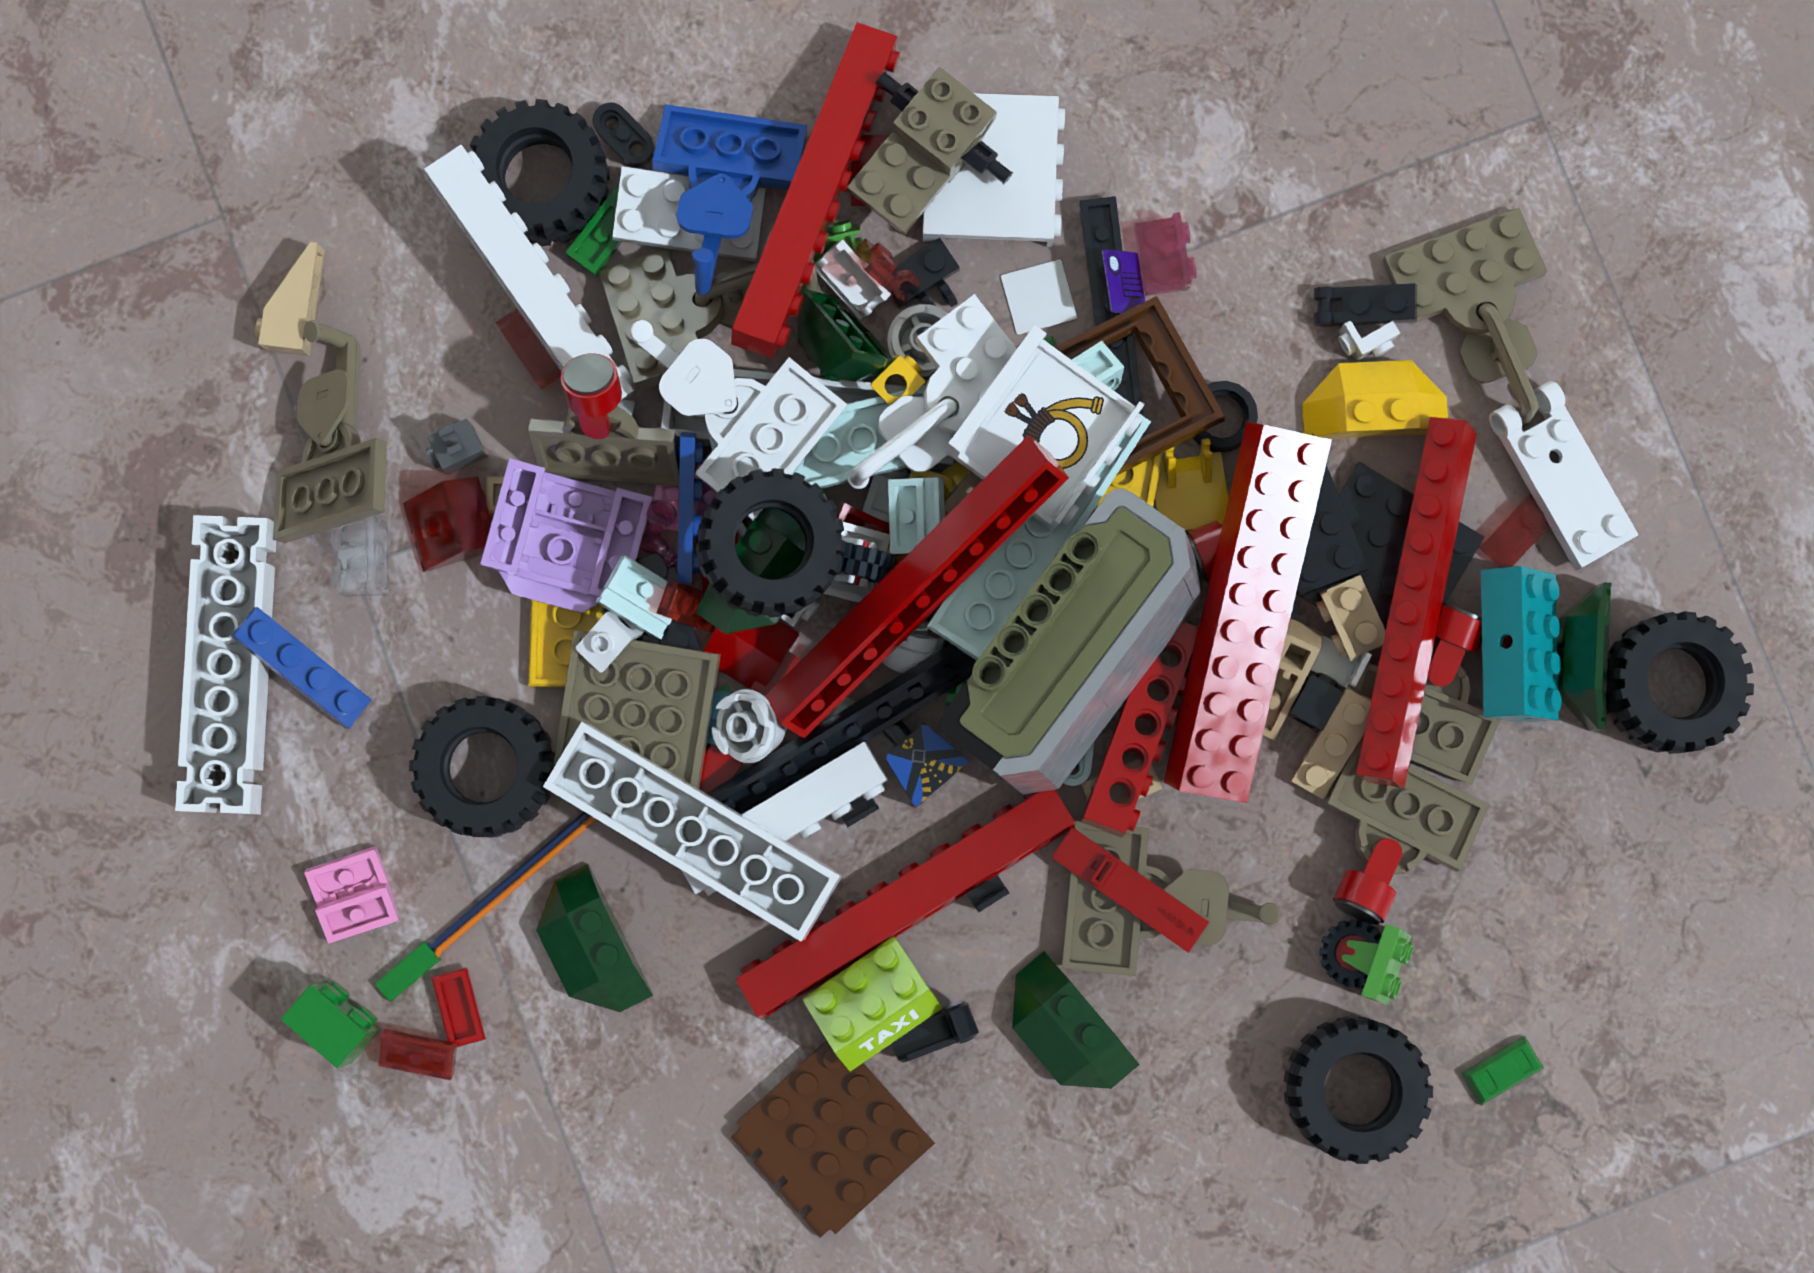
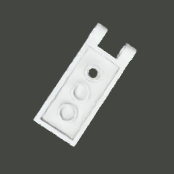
[1489,381,1638,571]

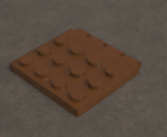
[731,1040,935,1238]

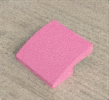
[304,846,399,944]

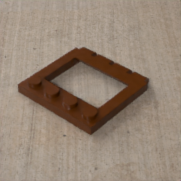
[1054,296,1225,476]

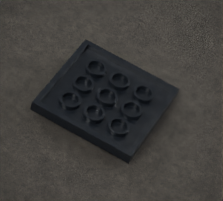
[1296,462,1485,646]

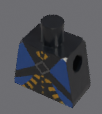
[883,720,969,808]

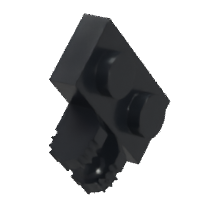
[880,238,960,309]

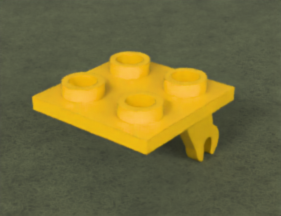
[1154,438,1229,531]

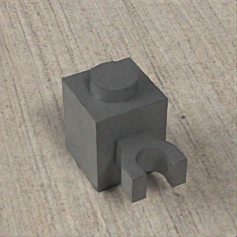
[426,418,487,475]

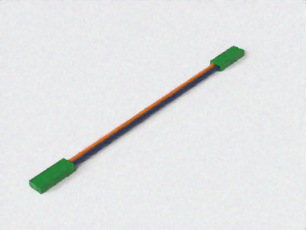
[375,684,734,1002]

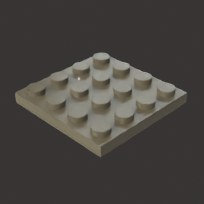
[554,630,721,789]

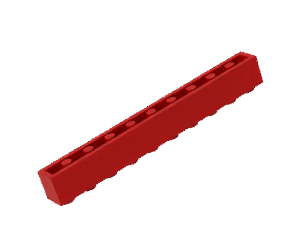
[731,22,900,359]
[1356,417,1477,788]
[765,435,1069,738]
[735,790,1075,1020]

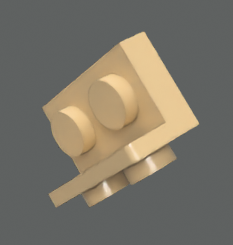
[1316,574,1386,661]

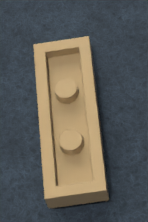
[1291,685,1372,799]

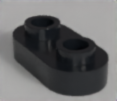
[592,102,655,167]

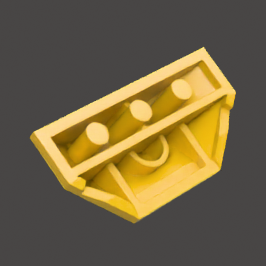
[1301,360,1448,439]

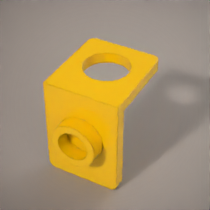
[871,354,926,406]

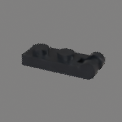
[1314,283,1417,327]

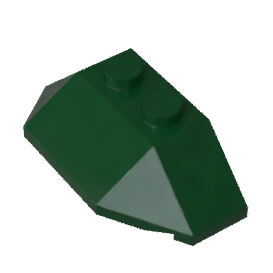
[798,288,894,382]
[696,508,806,635]
[1557,582,1612,731]
[536,864,653,1012]
[1012,951,1139,1089]

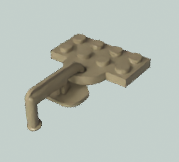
[1383,208,1547,428]
[599,249,820,391]
[273,320,387,543]
[1062,821,1281,976]

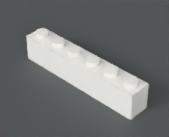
[682,742,888,896]

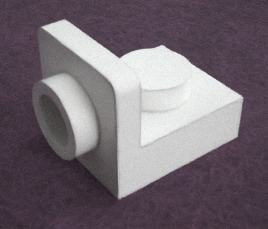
[863,468,910,522]

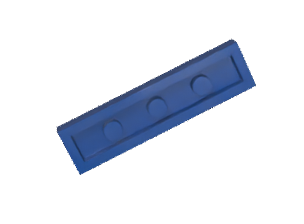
[677,432,703,584]
[231,607,372,729]

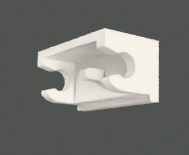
[814,240,891,320]

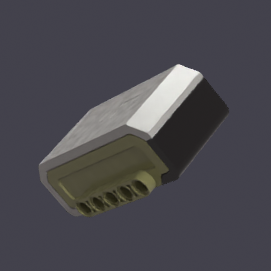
[941,489,1202,794]

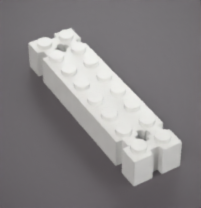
[175,515,277,815]

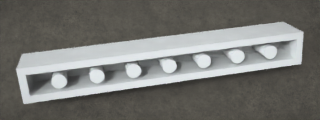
[424,145,634,403]

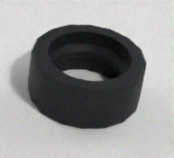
[1193,381,1258,452]

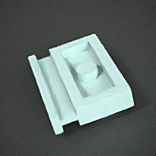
[888,477,945,554]
[596,556,687,639]

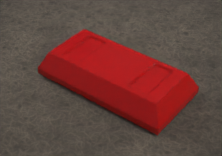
[431,968,486,1049]

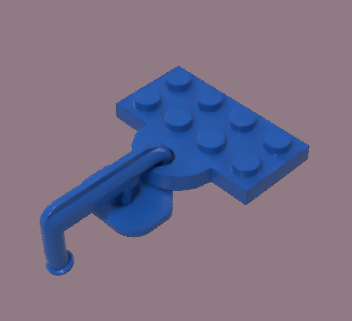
[652,104,807,296]

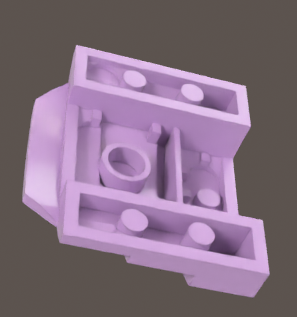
[480,458,653,613]

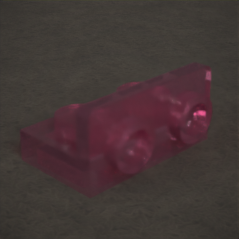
[1134,212,1196,296]

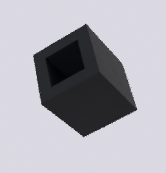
[1287,673,1344,732]

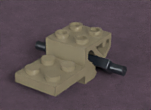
[847,67,1013,235]

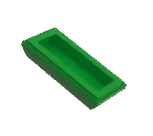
[1462,1036,1544,1106]

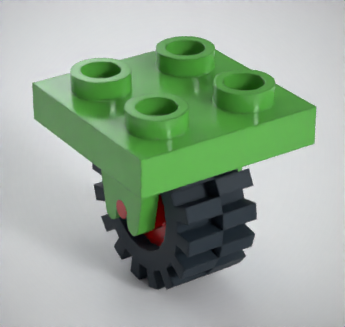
[1319,919,1414,1005]

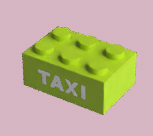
[802,936,943,1072]

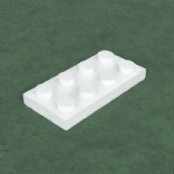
[612,166,765,262]

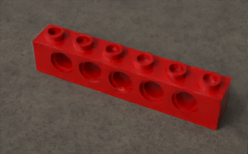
[1080,622,1199,838]

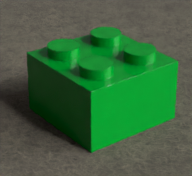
[281,981,381,1068]

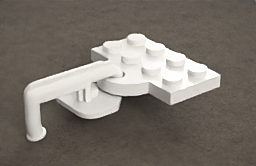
[848,294,1017,489]
[631,320,847,521]

